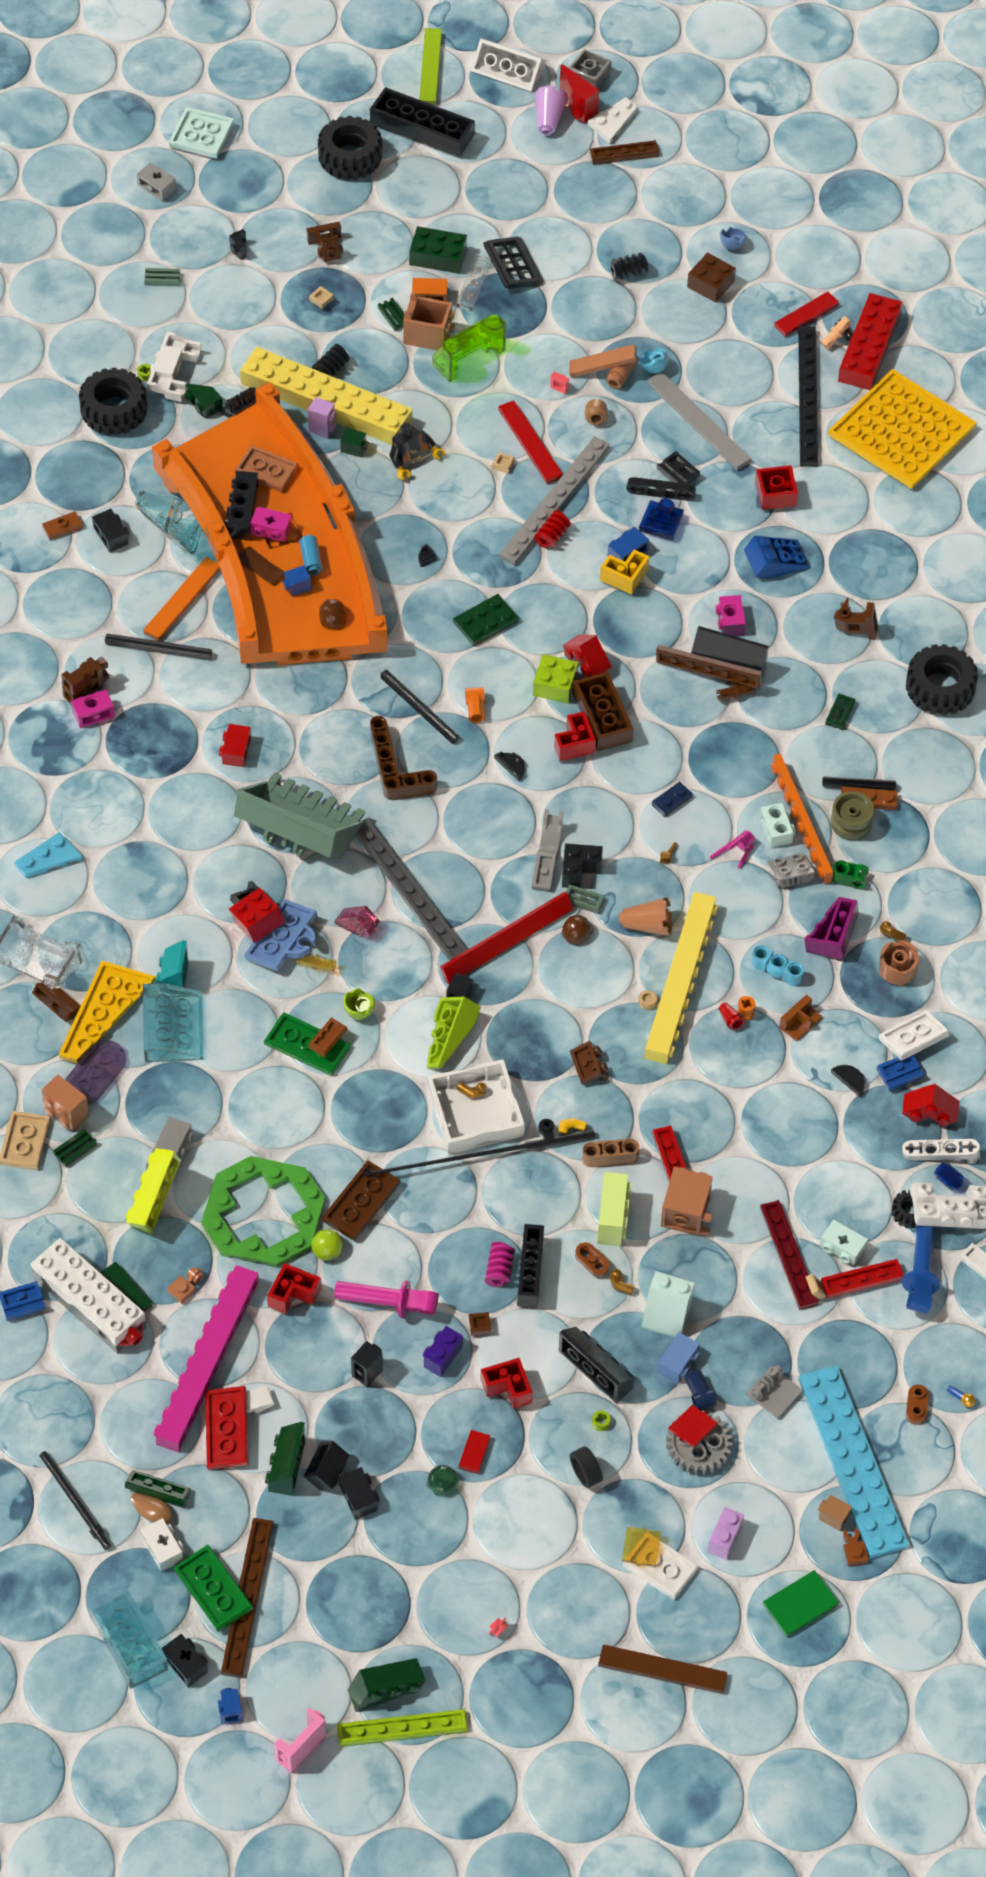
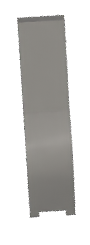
[532,809,564,892]

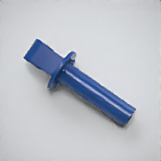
[902,1225,940,1314]

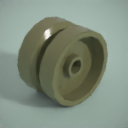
[831,791,874,840]

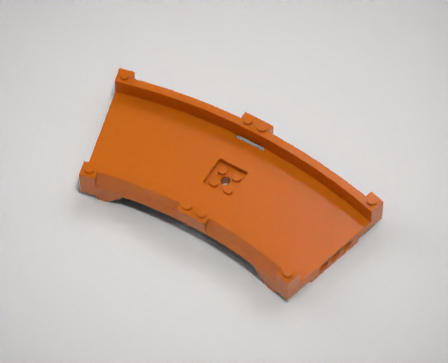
[152,382,387,665]

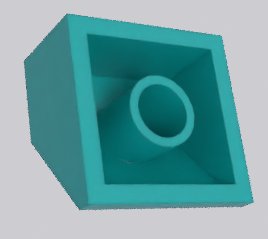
[156,940,189,994]

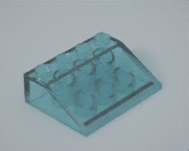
[143,983,204,1062]

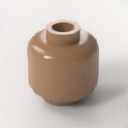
[585,399,608,425]

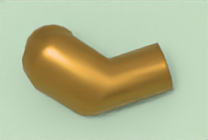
[457,1082,487,1098]

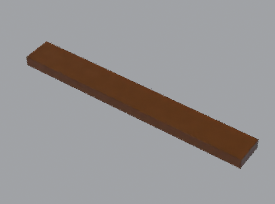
[221,1518,274,1678]

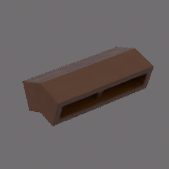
[32,977,80,1022]

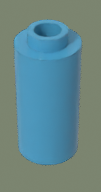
[299,535,323,576]

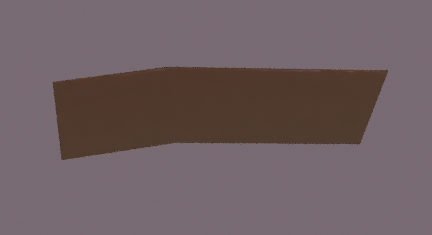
[238,546,285,584]

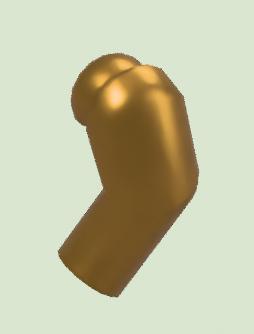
[880,921,906,941]
[609,1269,634,1295]

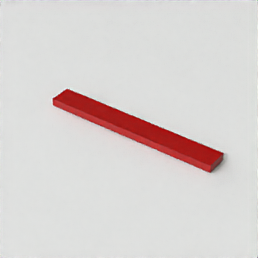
[440,892,573,984]

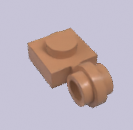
[167,1267,204,1304]

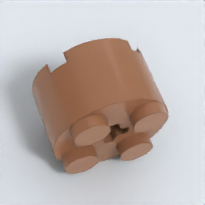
[879,940,919,987]

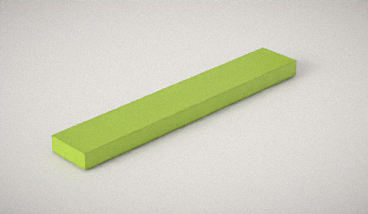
[419,28,442,106]
[337,1709,468,1747]

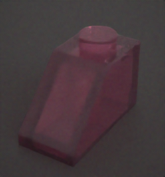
[334,906,380,937]

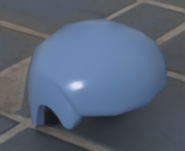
[720,227,747,250]

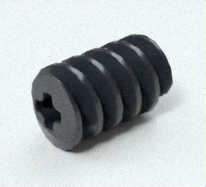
[610,252,649,281]
[312,343,350,376]

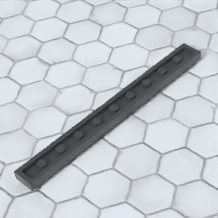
[355,818,467,961]

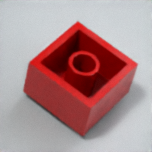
[755,465,798,510]
[228,887,285,943]

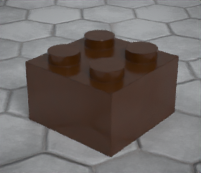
[687,252,736,303]

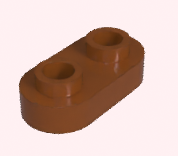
[575,1242,609,1277]
[906,1384,929,1425]

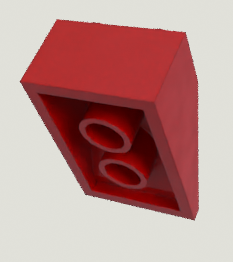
[560,64,599,124]

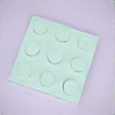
[169,107,234,159]

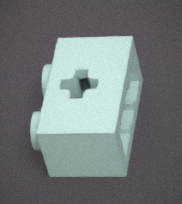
[820,1220,868,1266]

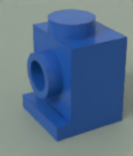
[217,1688,243,1724]

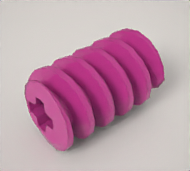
[484,1242,515,1287]

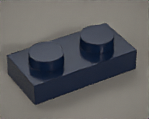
[652,781,692,817]

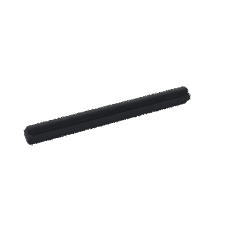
[105,633,213,660]
[380,670,459,744]

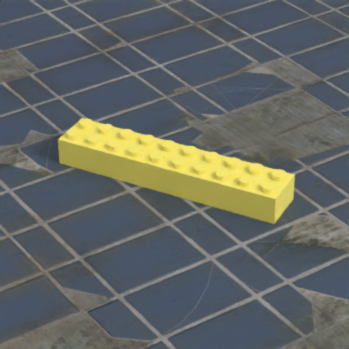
[240,347,413,445]

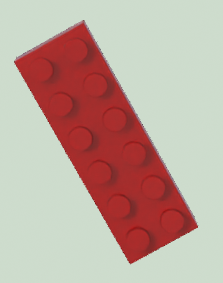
[838,293,903,390]

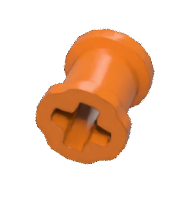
[737,996,756,1021]

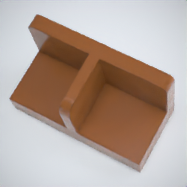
[779,994,822,1041]

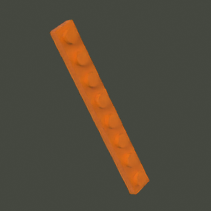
[771,753,833,884]

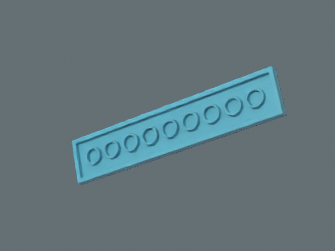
[798,1365,909,1559]

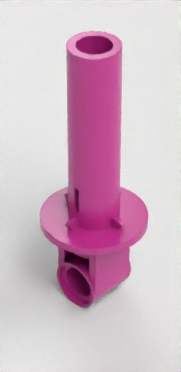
[334,1280,439,1319]

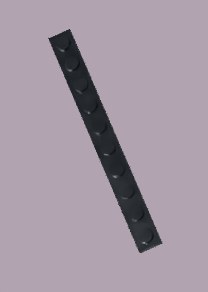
[798,326,818,467]

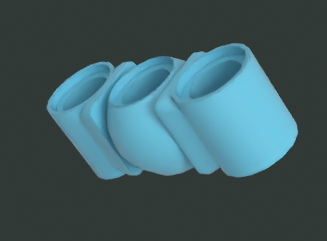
[752,945,804,986]

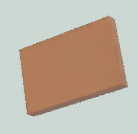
[234,445,299,492]

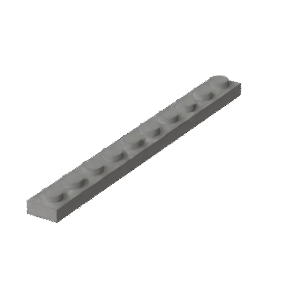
[499,436,609,566]

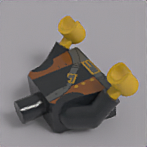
[389,423,445,480]

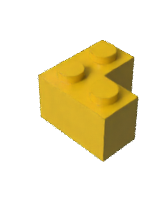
[600,550,650,595]

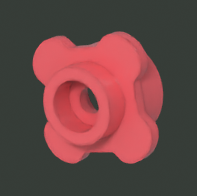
[488,1617,508,1637]

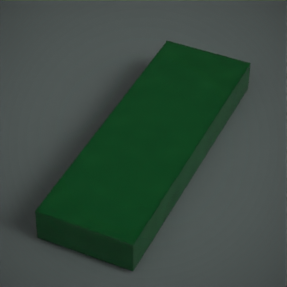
[99,1261,152,1312]
[125,1470,191,1506]

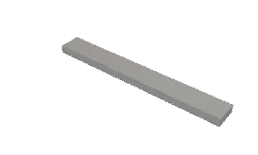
[648,372,751,470]

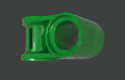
[832,860,869,889]

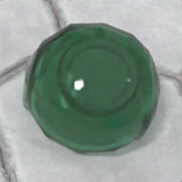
[427,1465,459,1496]

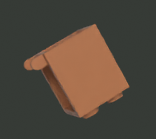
[403,292,455,352]
[660,1167,713,1236]

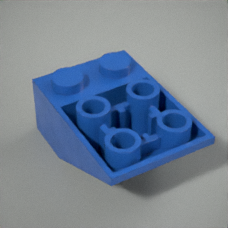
[744,536,810,578]

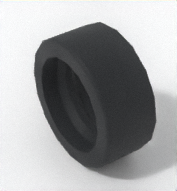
[569,1446,603,1488]

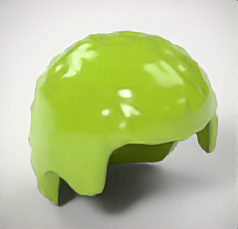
[343,988,376,1020]
[311,1229,344,1261]

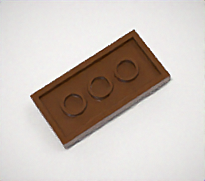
[322,1160,400,1241]

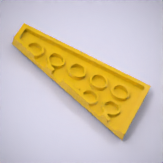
[59,961,156,1064]

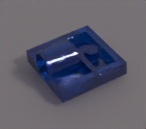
[639,498,684,541]

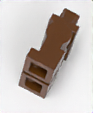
[61,657,109,705]

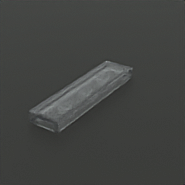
[456,254,492,311]

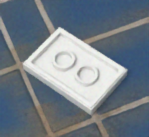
[879,1010,949,1061]
[623,1532,699,1600]

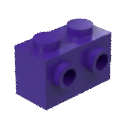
[422,1326,463,1377]

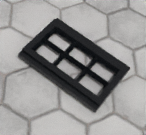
[483,236,543,289]

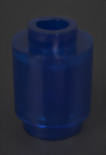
[934,1162,964,1191]

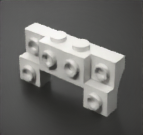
[147,332,201,402]
[910,1182,986,1229]

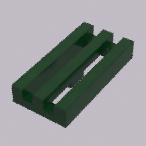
[378,298,404,331]
[825,693,856,730]
[53,1128,97,1167]

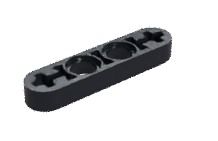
[626,477,696,501]

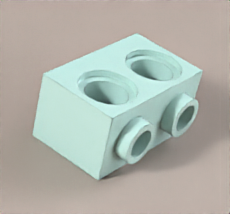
[760,803,795,848]

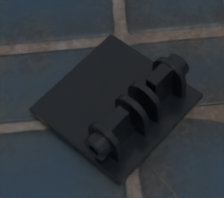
[218,387,256,415]

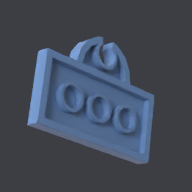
[244,899,317,971]

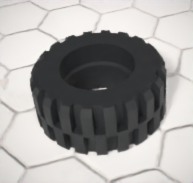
[318,116,382,180]
[79,368,147,435]
[906,644,978,715]

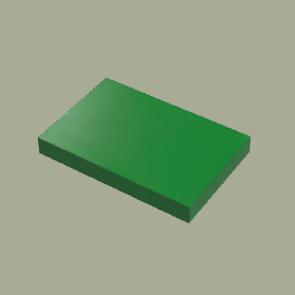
[762,1570,839,1637]

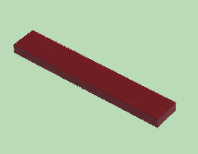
[760,1200,819,1310]

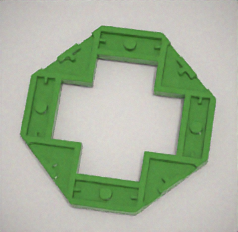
[201,1156,325,1268]

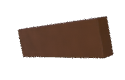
[590,140,659,165]

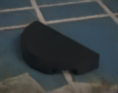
[494,752,525,782]
[831,1065,865,1097]

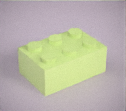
[597,1172,631,1246]

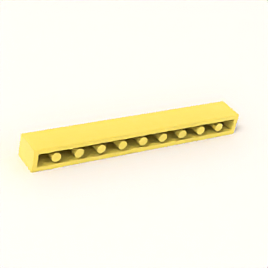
[645,892,718,1064]

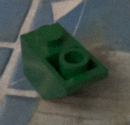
[184,384,223,419]

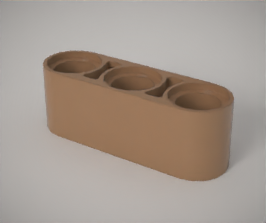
[582,1139,640,1167]

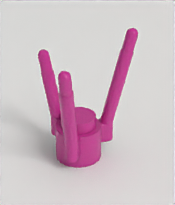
[710,830,755,869]

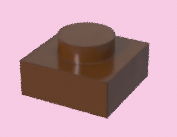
[469,1312,491,1336]

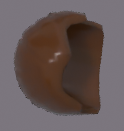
[319,599,347,628]
[562,915,593,944]

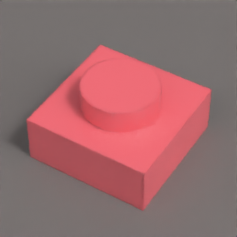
[550,371,569,394]

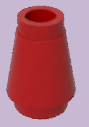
[718,1002,744,1030]

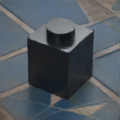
[446,973,473,999]

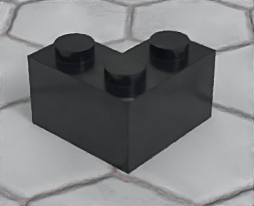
[562,843,603,888]

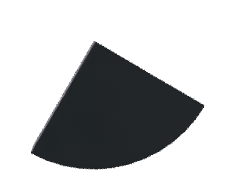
[418,544,436,567]

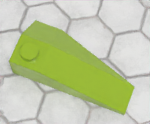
[426,997,481,1069]

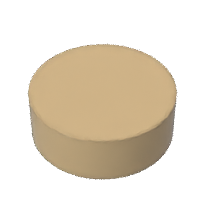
[638,990,658,1010]

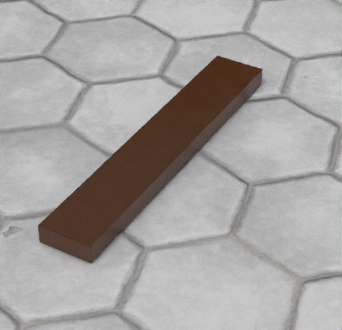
[656,645,762,689]
[598,1644,728,1694]

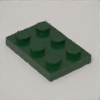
[453,594,519,647]

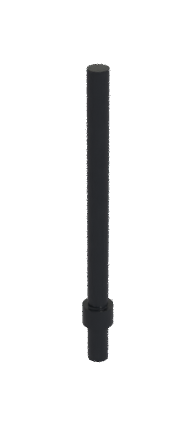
[39,1451,111,1550]

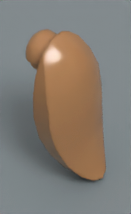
[131,1493,172,1525]

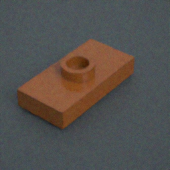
[42,511,83,540]
[308,1017,347,1057]

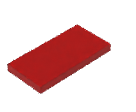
[205,1386,249,1470]

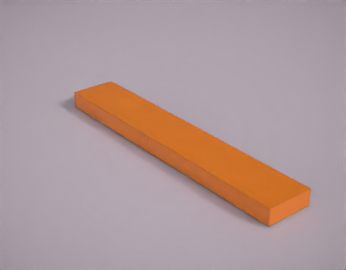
[143,557,220,641]

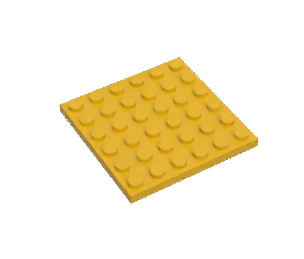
[828,369,977,489]

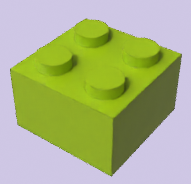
[533,654,578,704]

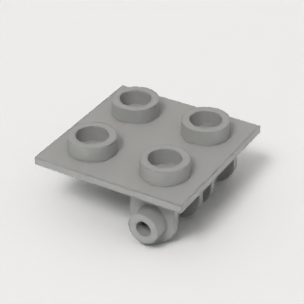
[767,854,815,888]
[746,1365,803,1419]

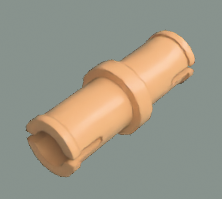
[820,316,852,350]

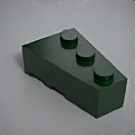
[347,1658,426,1712]

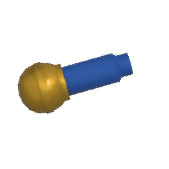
[947,1385,976,1408]

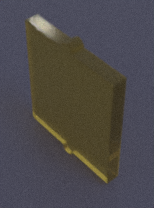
[622,1527,661,1567]

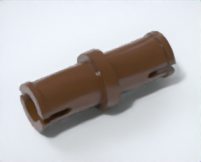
[716,684,755,701]

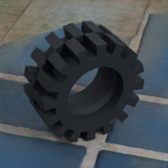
[891,1189,916,1228]

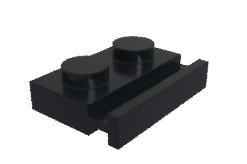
[657,451,700,484]

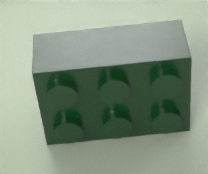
[409,226,467,274]

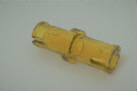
[296,954,337,972]

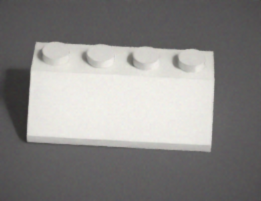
[471,39,546,92]

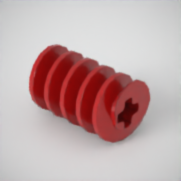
[534,510,571,548]

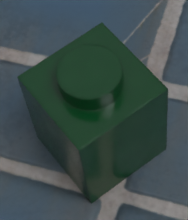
[340,428,369,457]

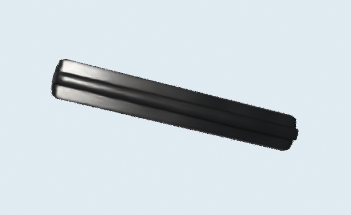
[822,776,896,790]

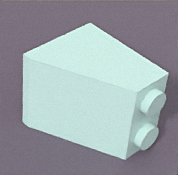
[641,1271,694,1338]

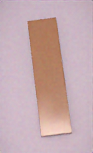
[569,344,637,378]

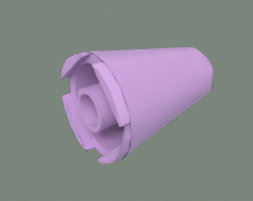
[534,86,568,135]

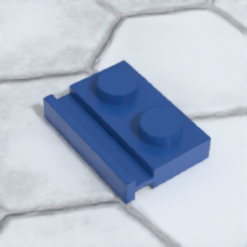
[876,1055,925,1092]
[0,1281,46,1321]

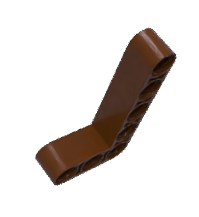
[370,716,437,800]

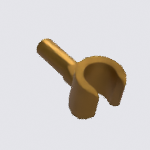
[660,842,678,864]

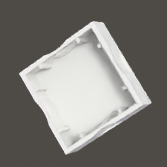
[428,1059,525,1155]

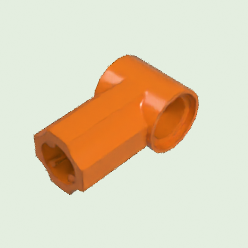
[465,687,485,723]

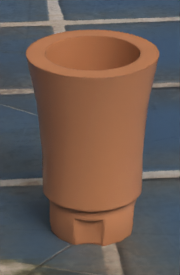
[606,356,639,389]

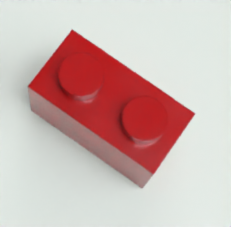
[219,724,251,767]

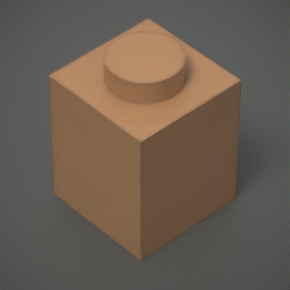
[818,1495,852,1531]

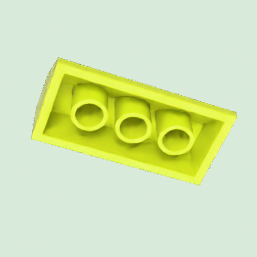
[126,1148,181,1234]

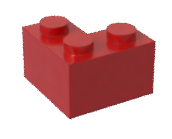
[562,634,612,678]
[554,711,596,762]
[902,1083,960,1126]
[267,1263,322,1314]
[480,1358,533,1409]

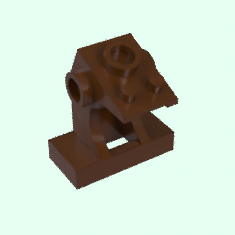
[306,221,343,262]
[834,598,878,640]

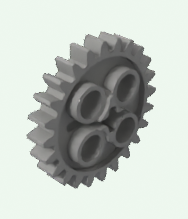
[666,1410,733,1475]

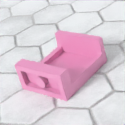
[274,1707,326,1773]

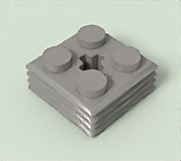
[568,49,612,88]

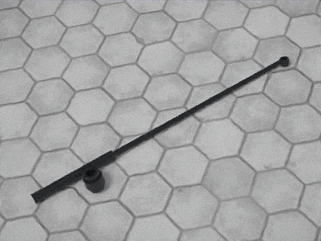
[363,1119,595,1177]

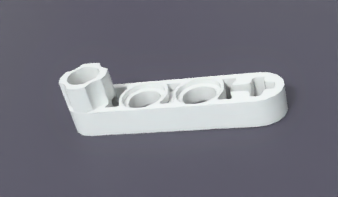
[902,1139,981,1164]

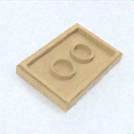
[0,1111,51,1171]

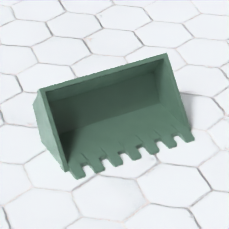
[234,772,365,859]

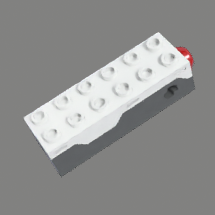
[31,1238,146,1353]

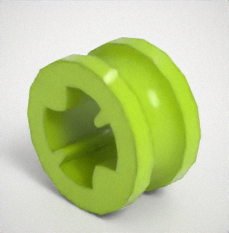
[137,364,151,381]
[592,1410,611,1431]

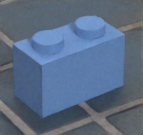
[657,1332,701,1384]

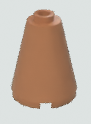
[619,897,672,936]

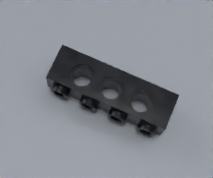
[224,471,259,540]
[517,1224,544,1308]

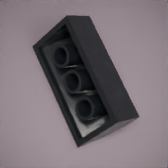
[691,626,769,678]
[558,1327,634,1404]

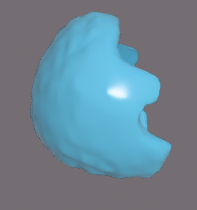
[638,348,669,374]

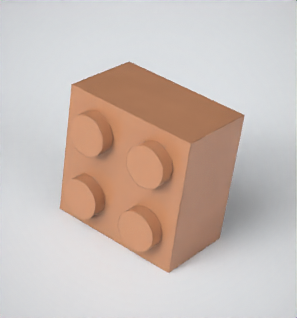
[42,1075,89,1132]

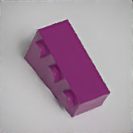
[804,897,859,959]

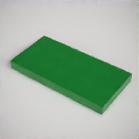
[264,1012,351,1076]
[173,1545,253,1632]

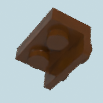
[570,1041,609,1086]

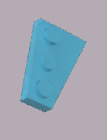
[14,832,83,878]

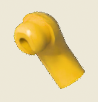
[558,1118,587,1134]

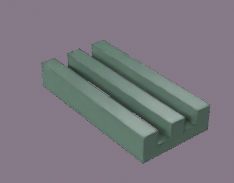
[144,268,180,286]
[566,884,605,914]

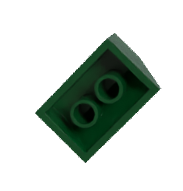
[265,1422,306,1496]

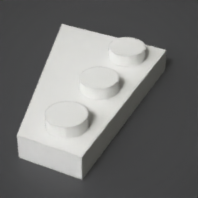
[588,97,637,144]

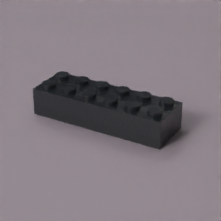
[370,87,475,157]

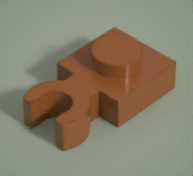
[843,1528,869,1567]

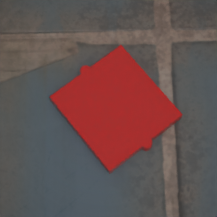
[668,1405,718,1448]

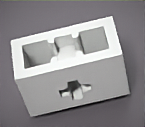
[140,1518,184,1572]

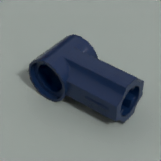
[685,1370,717,1411]

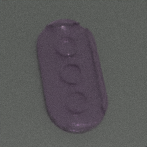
[65,1041,126,1105]

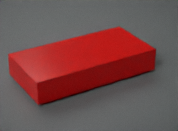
[459,1430,491,1474]

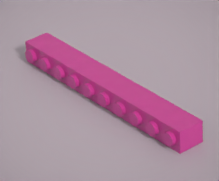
[153,1265,259,1453]

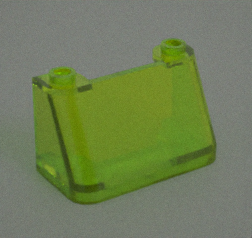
[432,315,506,382]

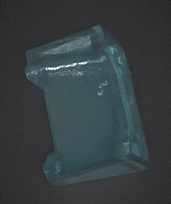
[135,491,203,555]

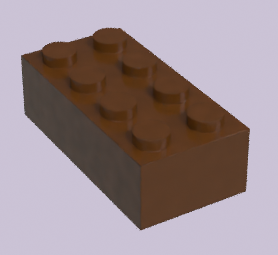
[573,672,633,751]

